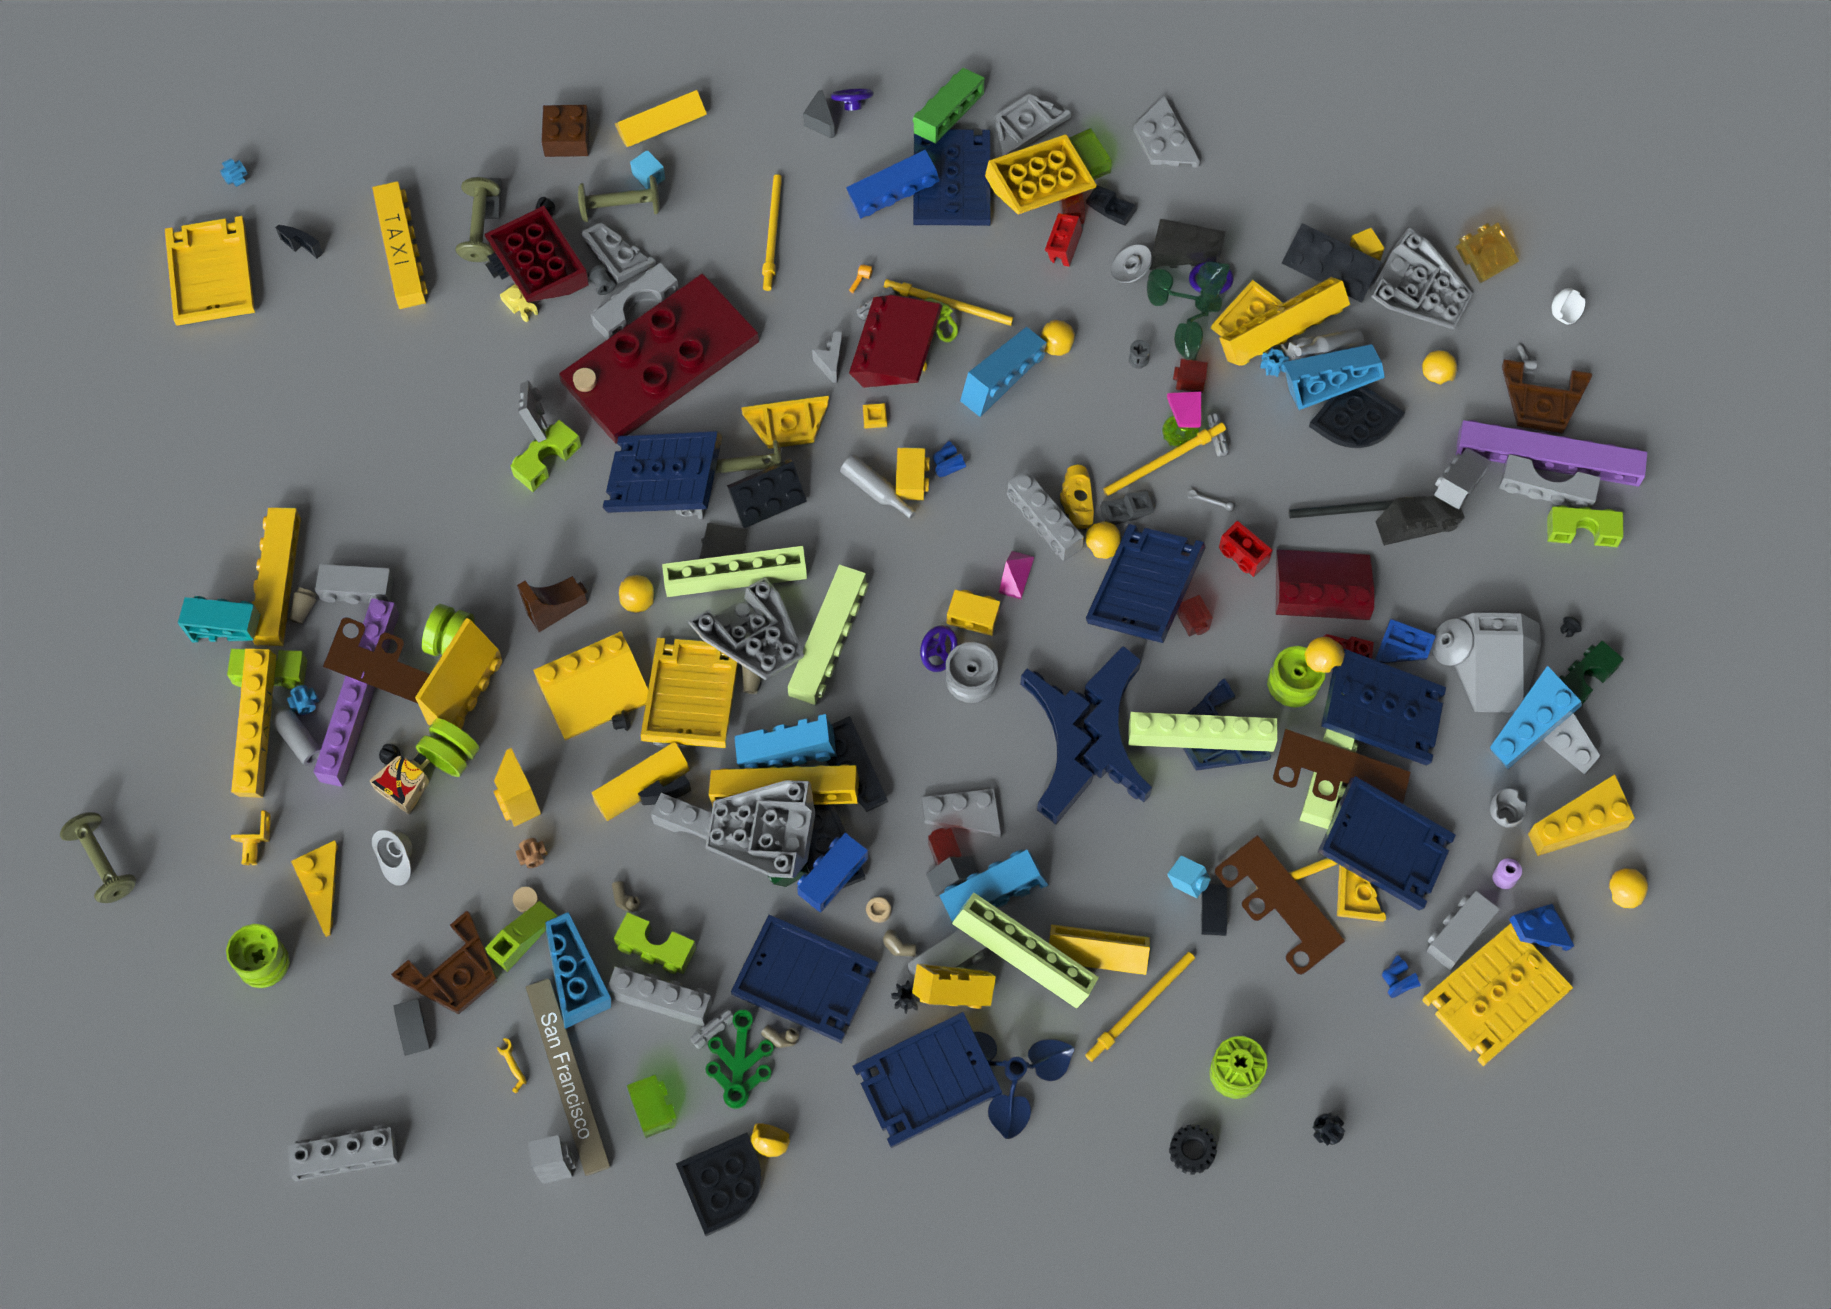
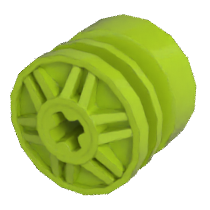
[226,924,290,988]
[1209,1036,1268,1099]

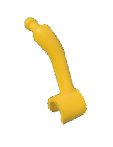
[497,1038,527,1094]

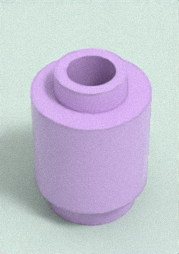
[1492,858,1522,889]

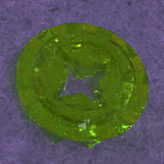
[1162,416,1199,447]

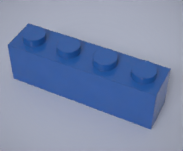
[846,150,939,219]

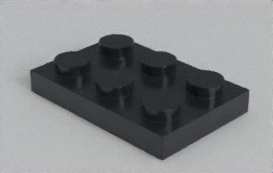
[727,459,807,528]

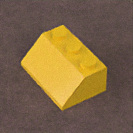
[493,748,541,827]

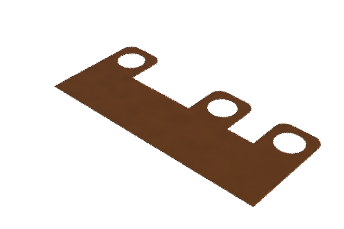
[323,617,430,704]
[1273,729,1411,804]
[1215,835,1345,975]

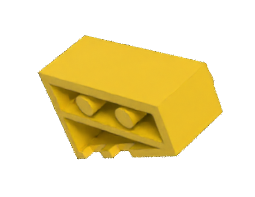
[912,963,996,1009]

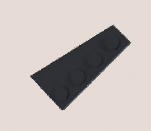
[826,716,889,812]

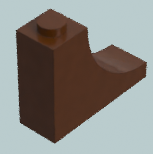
[517,576,588,632]

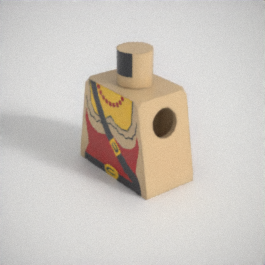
[370,753,430,814]

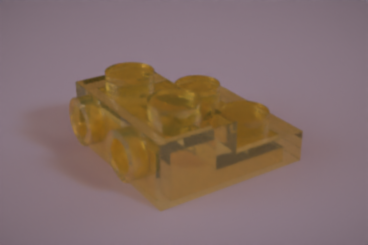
[1455,223,1519,283]

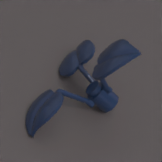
[967,1031,1074,1139]

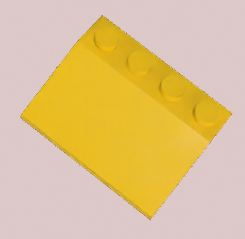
[985,134,1097,215]
[415,618,502,729]
[533,631,648,740]

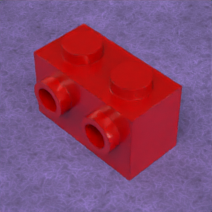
[1219,521,1273,577]

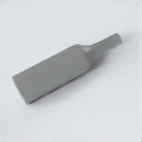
[1295,329,1364,356]
[840,455,916,519]
[271,698,321,766]

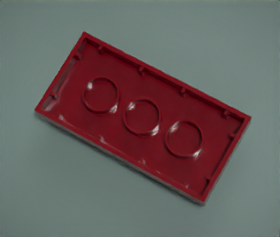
[559,273,759,444]

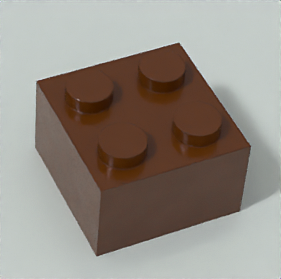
[542,105,590,157]

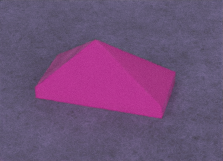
[1167,392,1201,428]
[999,551,1034,599]

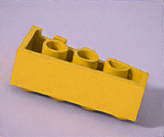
[1528,774,1635,856]

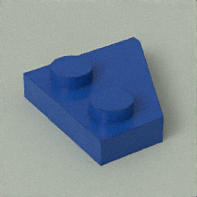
[1375,619,1436,663]
[1509,904,1574,951]

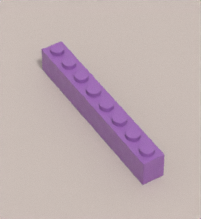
[1456,420,1647,487]
[313,598,399,787]

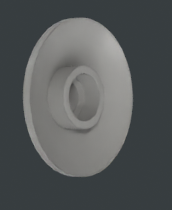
[1111,245,1152,283]
[1432,619,1474,666]

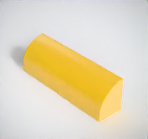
[614,90,707,147]
[591,742,690,821]
[1049,924,1150,975]

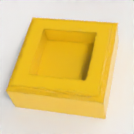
[863,403,887,429]

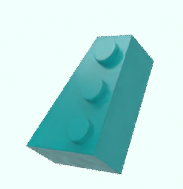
[178,596,261,643]

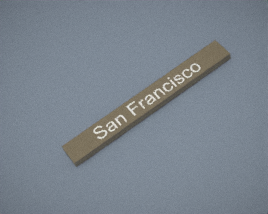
[526,979,611,1176]

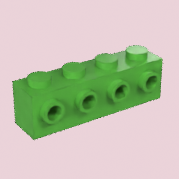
[913,68,985,144]

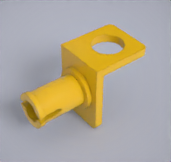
[231,810,271,865]

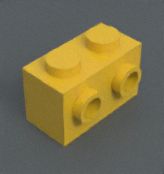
[896,448,930,500]
[947,590,1000,636]

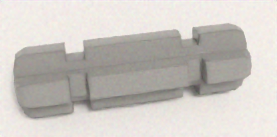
[856,287,896,320]
[1207,413,1229,457]
[691,1009,734,1049]

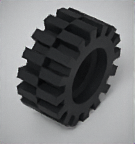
[1169,1124,1217,1175]

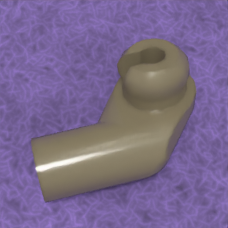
[612,881,640,912]
[883,930,916,957]
[761,1025,800,1048]

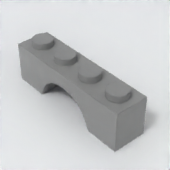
[591,263,679,339]
[1499,454,1601,509]
[651,793,712,840]

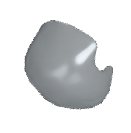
[1281,335,1314,361]
[1489,787,1527,828]

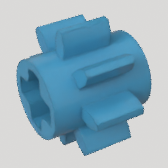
[220,158,248,187]
[1260,348,1289,377]
[287,685,319,715]

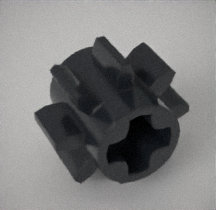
[485,252,510,280]
[891,980,920,1014]
[1312,1113,1345,1146]

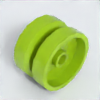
[422,603,475,656]
[1267,646,1326,708]
[416,718,480,777]

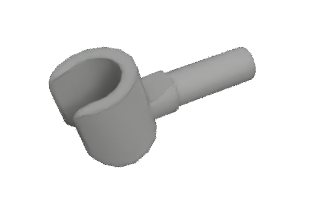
[1517,345,1537,374]

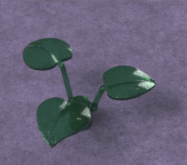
[1147,262,1230,362]

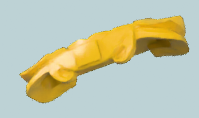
[1060,464,1094,529]

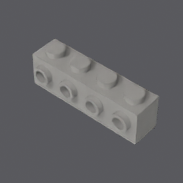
[1007,470,1084,561]
[607,966,713,1027]
[287,1125,398,1181]

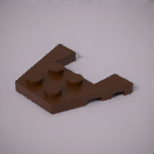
[1502,359,1592,434]
[391,911,498,1015]

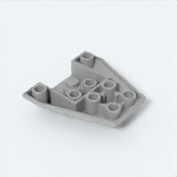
[1370,227,1473,329]
[689,577,804,680]
[1447,613,1541,713]
[705,780,815,878]

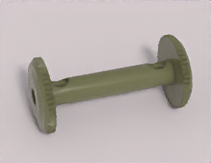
[578,175,660,222]
[455,177,500,262]
[700,440,782,474]
[60,812,136,903]

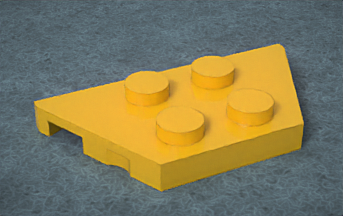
[741,396,829,449]

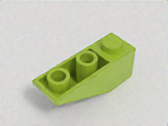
[485,901,558,972]

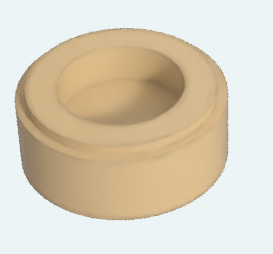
[573,368,597,392]
[513,887,539,913]
[866,897,892,923]

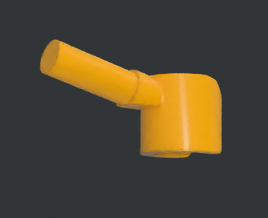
[849,264,873,293]

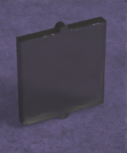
[700,523,748,559]

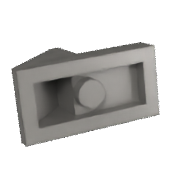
[812,331,843,383]

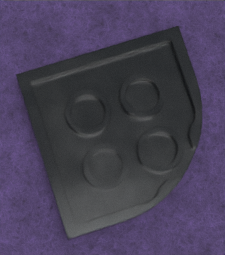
[1309,385,1406,448]
[676,1132,762,1236]

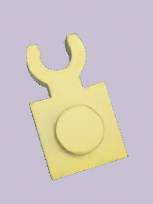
[500,284,538,322]

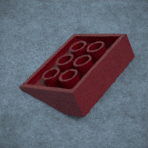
[485,206,589,302]
[849,295,942,388]
[1275,549,1374,620]

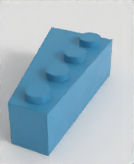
[960,327,1047,417]
[1283,344,1385,410]
[1490,666,1582,769]
[734,714,837,769]
[939,849,1049,922]
[545,912,611,1029]

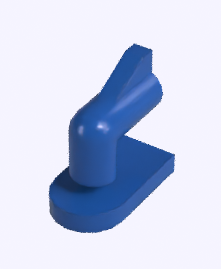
[932,441,966,477]
[1382,955,1421,998]

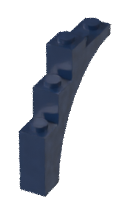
[1083,646,1152,802]
[1020,668,1093,825]

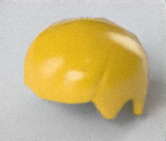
[1040,320,1075,356]
[1422,350,1458,385]
[1085,521,1121,559]
[619,575,654,613]
[1304,637,1345,673]
[1609,868,1648,908]
[751,1123,790,1157]

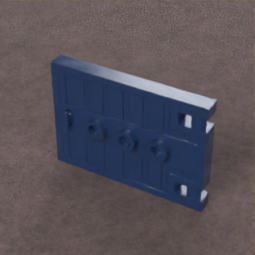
[913,130,991,226]
[602,431,722,513]
[1086,524,1206,643]
[1321,648,1446,766]
[1318,776,1456,911]
[731,915,879,1043]
[852,1012,1003,1148]

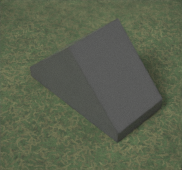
[803,90,835,138]
[927,856,979,897]

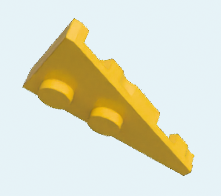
[291,840,338,937]
[1337,865,1386,922]

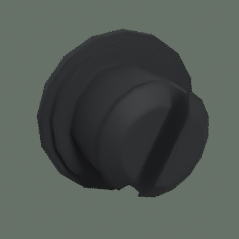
[536,197,555,215]
[1560,617,1582,637]
[611,710,631,731]
[379,744,401,765]

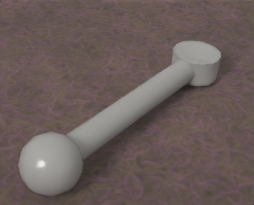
[1187,490,1234,511]

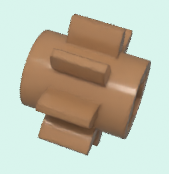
[515,838,548,868]

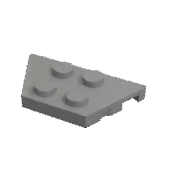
[994,94,1071,156]
[1133,97,1200,167]

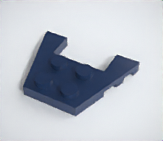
[1183,678,1271,771]

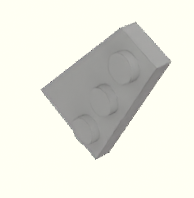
[582,223,656,284]
[518,380,548,443]
[1543,713,1601,774]
[922,788,1001,837]

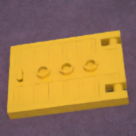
[165,216,255,326]
[641,638,738,748]
[1422,923,1573,1067]

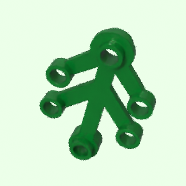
[705,1010,774,1109]

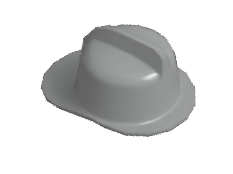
[372,829,413,885]

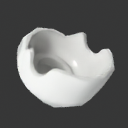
[1551,288,1586,325]

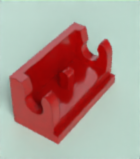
[1045,213,1083,267]

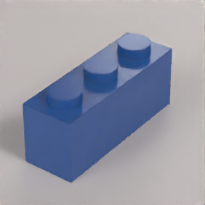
[797,833,868,913]

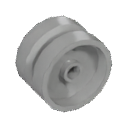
[945,642,998,703]

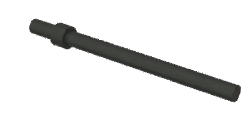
[1289,496,1429,519]

